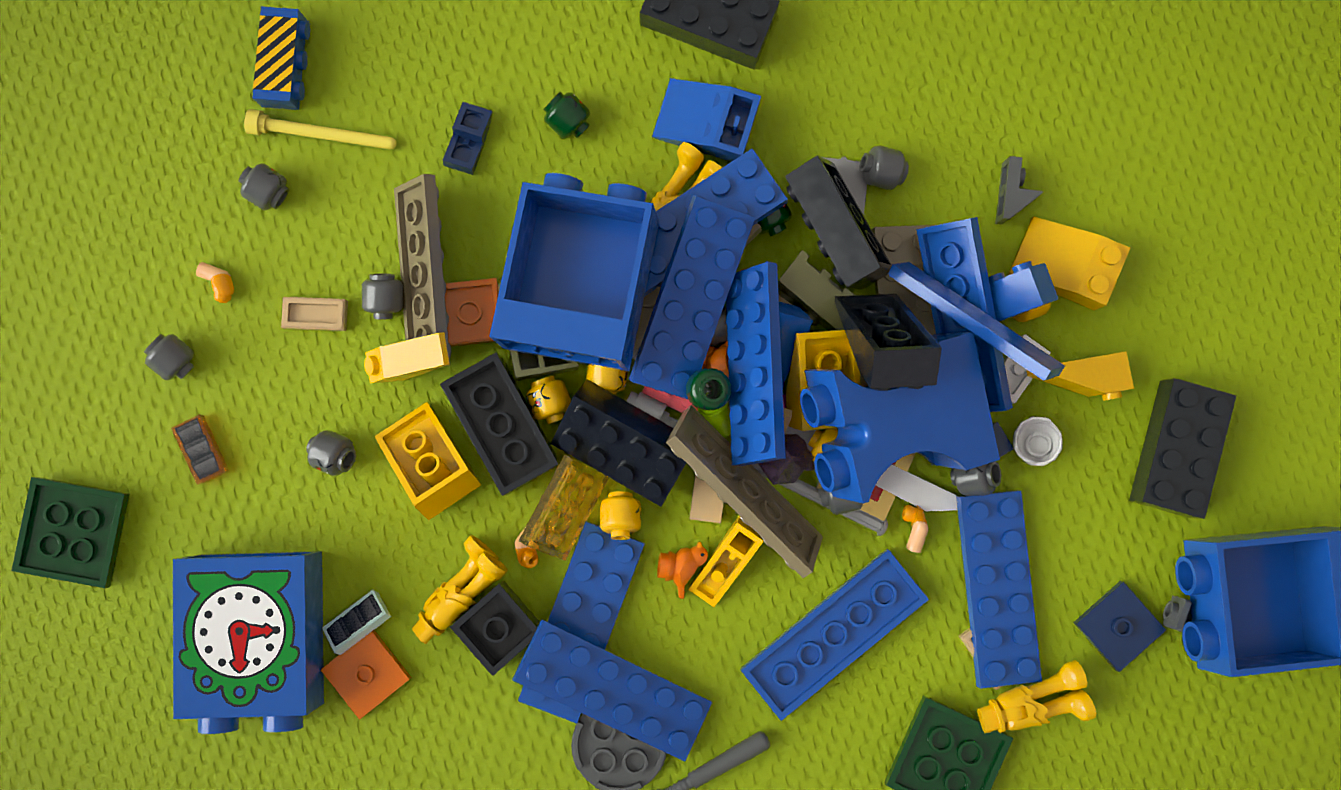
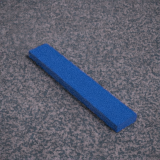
[888,262,1065,381]

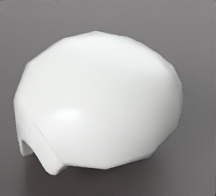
[1013,416,1062,466]

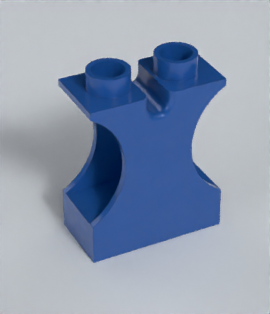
[800,332,1000,504]

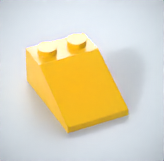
[1008,216,1130,310]
[786,330,860,431]
[374,402,482,520]

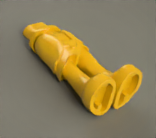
[650,142,723,211]
[412,535,508,644]
[977,660,1096,733]

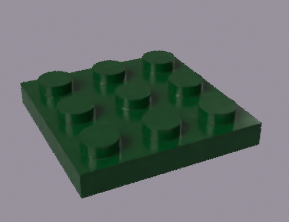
[11,477,130,588]
[884,695,1013,790]

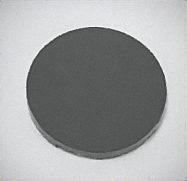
[571,714,666,790]

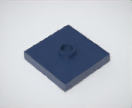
[1073,581,1166,672]

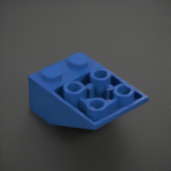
[652,78,761,162]

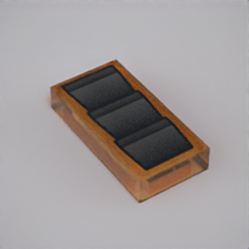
[171,414,229,485]

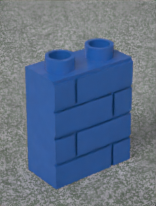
[489,173,659,371]
[1175,526,1341,677]

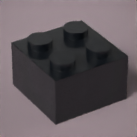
[450,581,540,676]

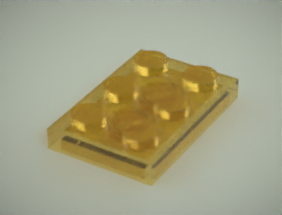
[519,455,609,561]

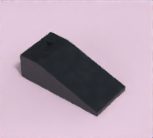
[835,294,942,391]

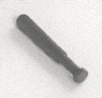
[657,731,770,790]

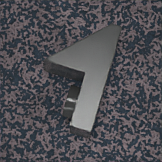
[995,156,1043,225]

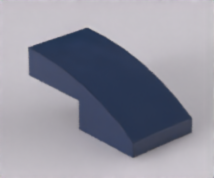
[443,102,493,175]

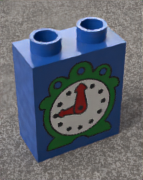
[173,551,324,734]

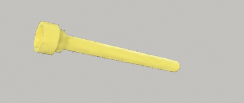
[244,109,397,149]

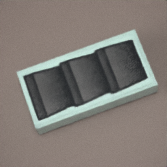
[322,590,391,655]

